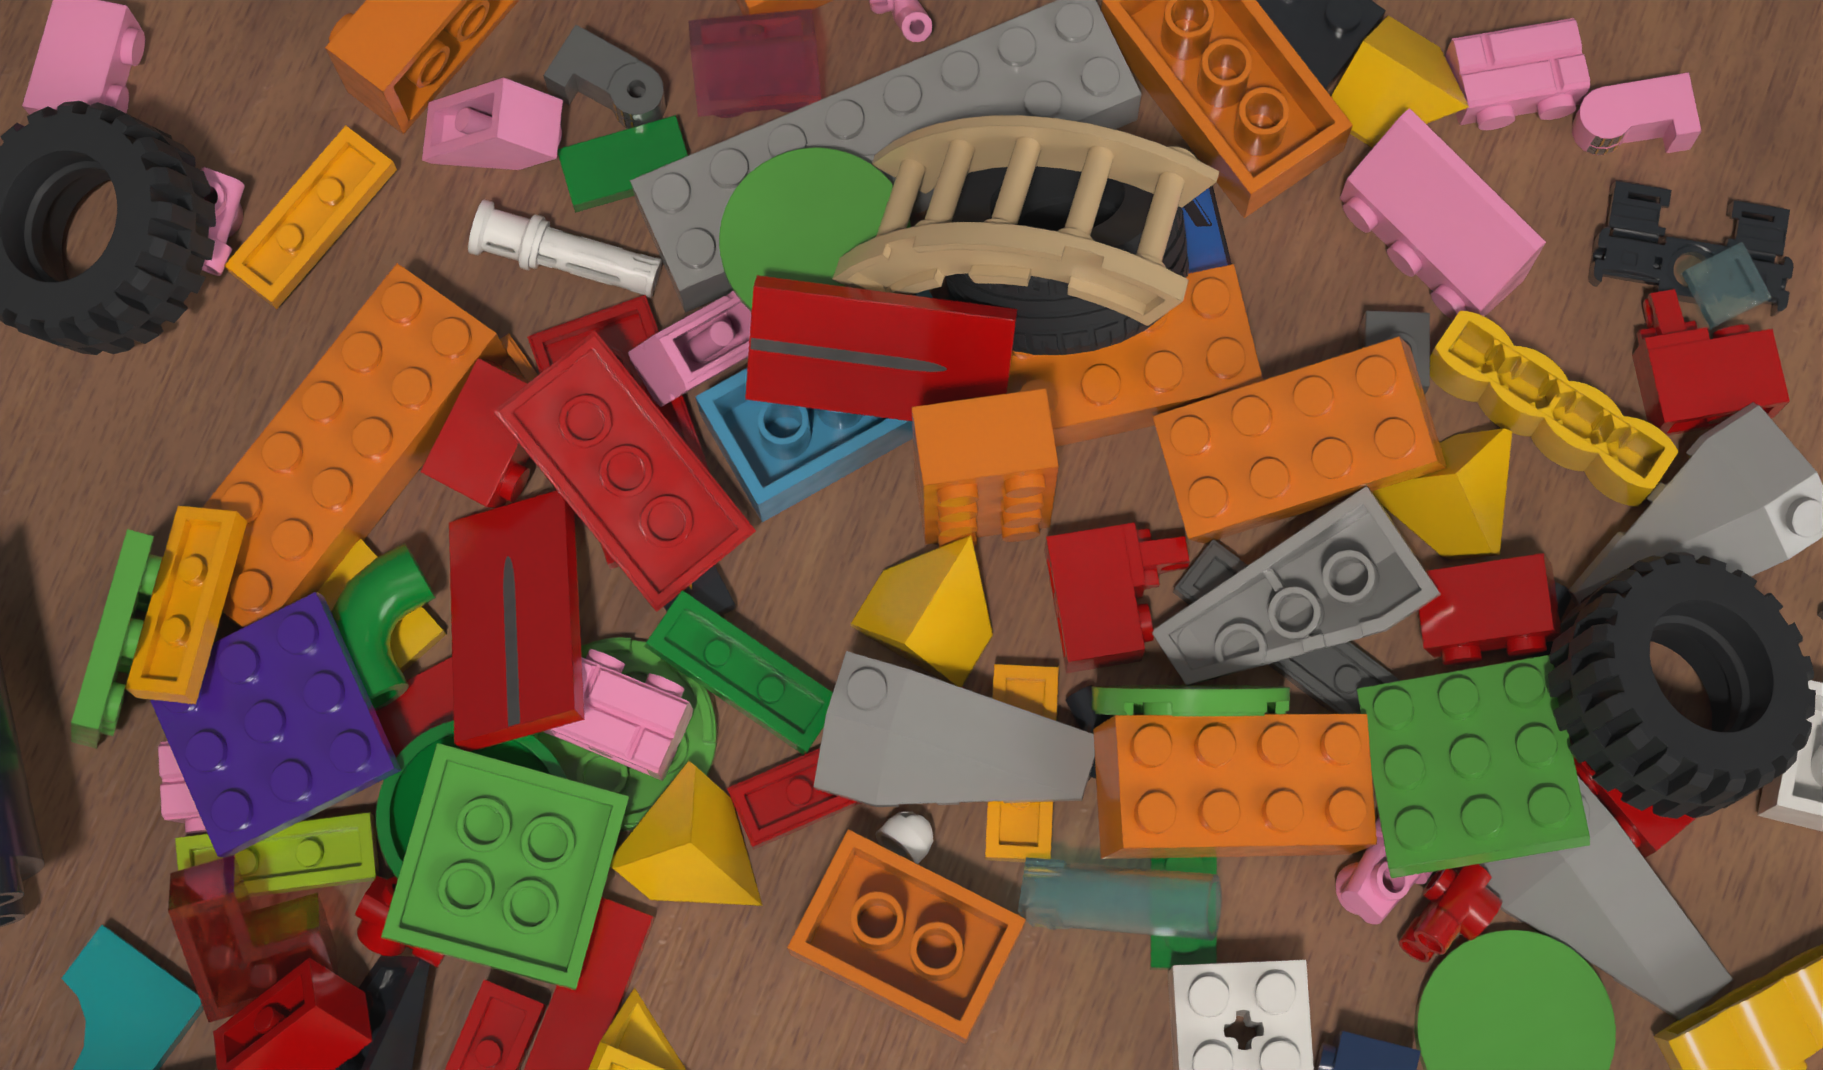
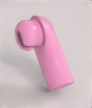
[869,0,932,42]

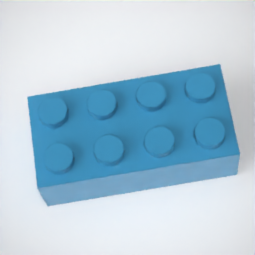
[695,290,933,522]

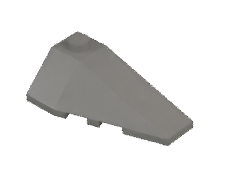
[1568,402,1823,607]
[1152,486,1441,686]
[814,651,1095,807]
[1479,775,1733,1020]

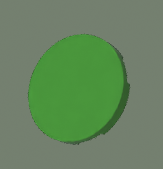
[719,148,911,312]
[531,637,717,832]
[1092,685,1290,716]
[1414,930,1616,1070]

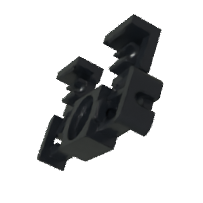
[1588,181,1794,316]

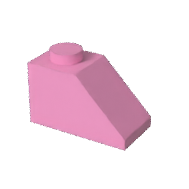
[422,77,563,170]

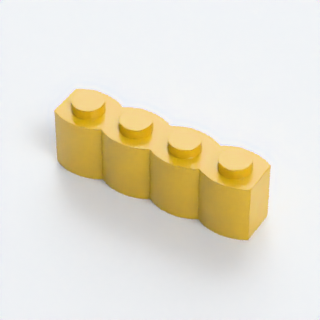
[1430,311,1678,506]
[1653,944,1823,1070]

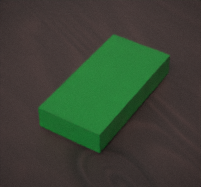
[557,115,688,213]

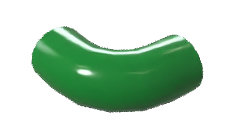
[331,543,436,711]

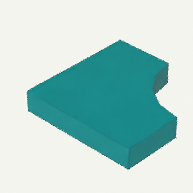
[61,925,209,1070]

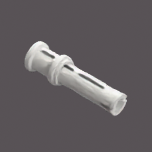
[468,199,662,298]

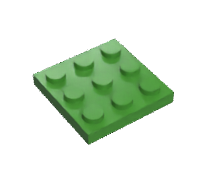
[71,529,162,749]
[1357,655,1590,878]
[381,743,629,990]

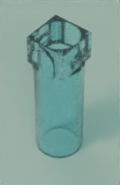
[1018,857,1222,941]

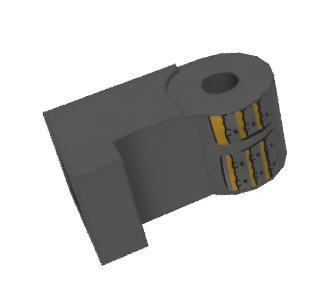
[543,25,666,129]

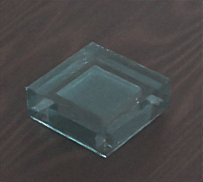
[1681,242,1772,329]

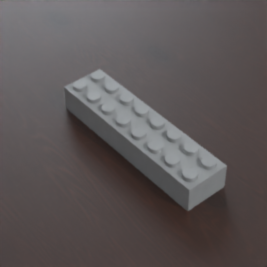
[630,0,1142,313]

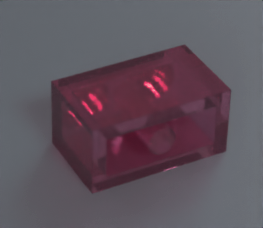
[688,9,821,118]

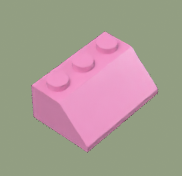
[1340,108,1546,320]

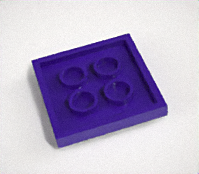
[150,592,402,858]

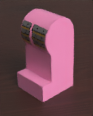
[1572,73,1701,155]

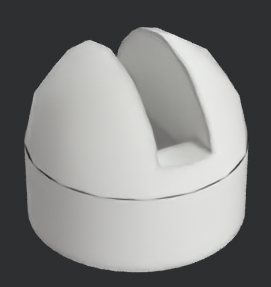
[876,812,933,864]

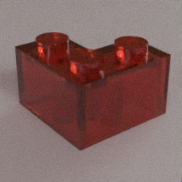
[168,855,338,1023]

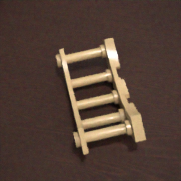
[833,115,1219,326]

